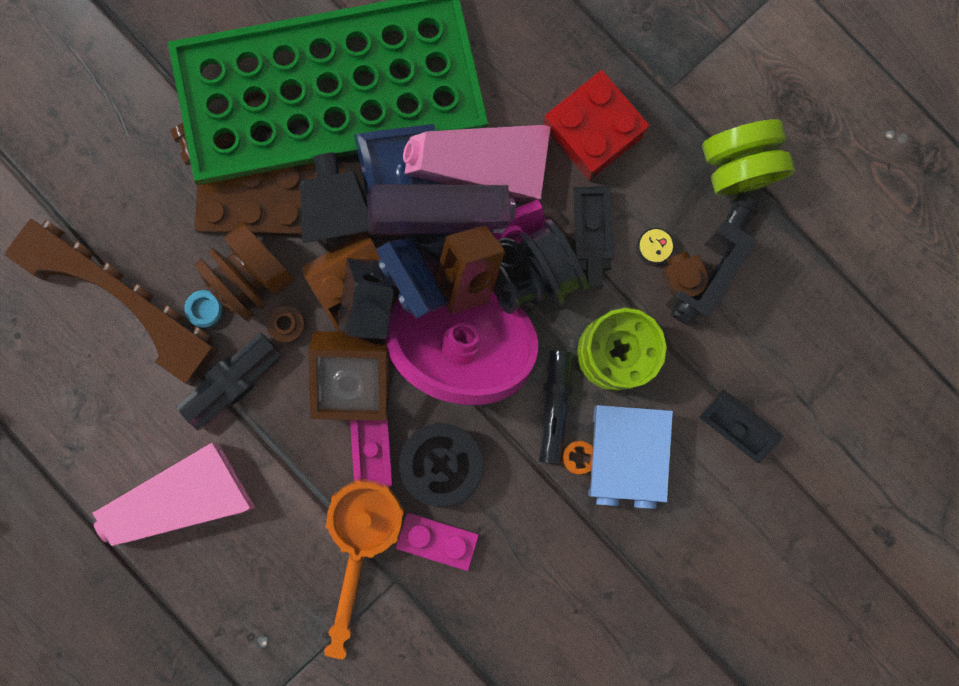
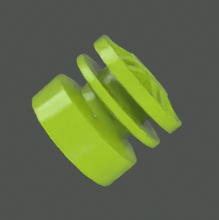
[577,308,667,392]

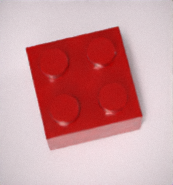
[543,70,650,181]

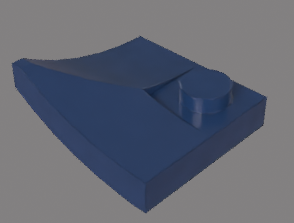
[354,124,444,208]

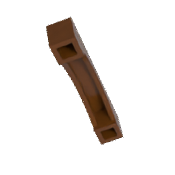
[4,218,219,386]

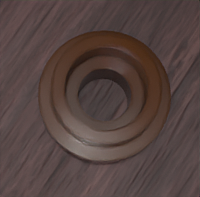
[267,306,304,343]

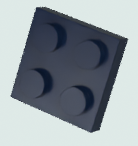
[376,238,449,319]

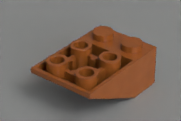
[301,232,400,332]

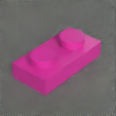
[350,412,393,486]
[396,512,479,571]

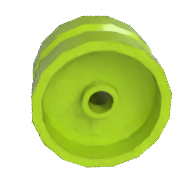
[702,119,796,196]

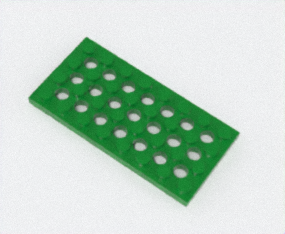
[168,0,488,185]

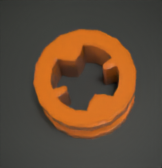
[562,441,593,475]

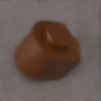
[661,251,708,298]

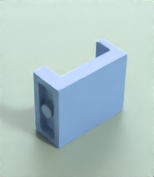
[588,405,673,509]

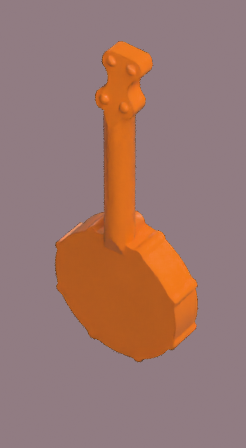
[324,478,404,660]

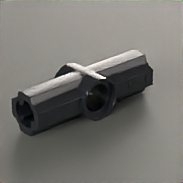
[176,332,283,431]

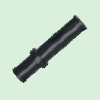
[538,350,573,464]

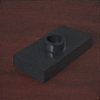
[699,389,783,463]

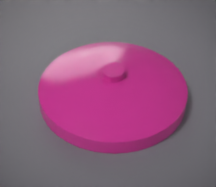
[386,291,538,405]

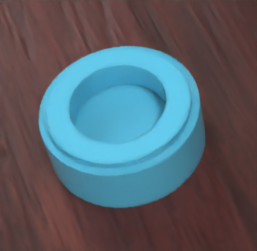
[184,290,224,328]

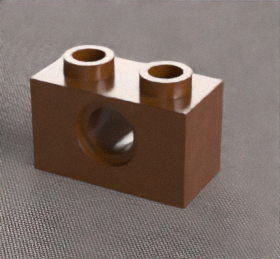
[435,225,505,315]

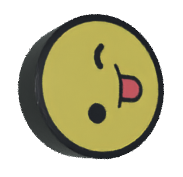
[636,227,675,266]

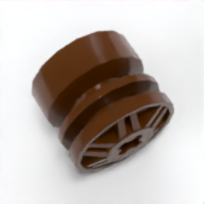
[194,221,295,322]

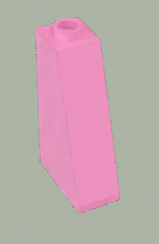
[403,125,550,203]
[93,443,256,546]

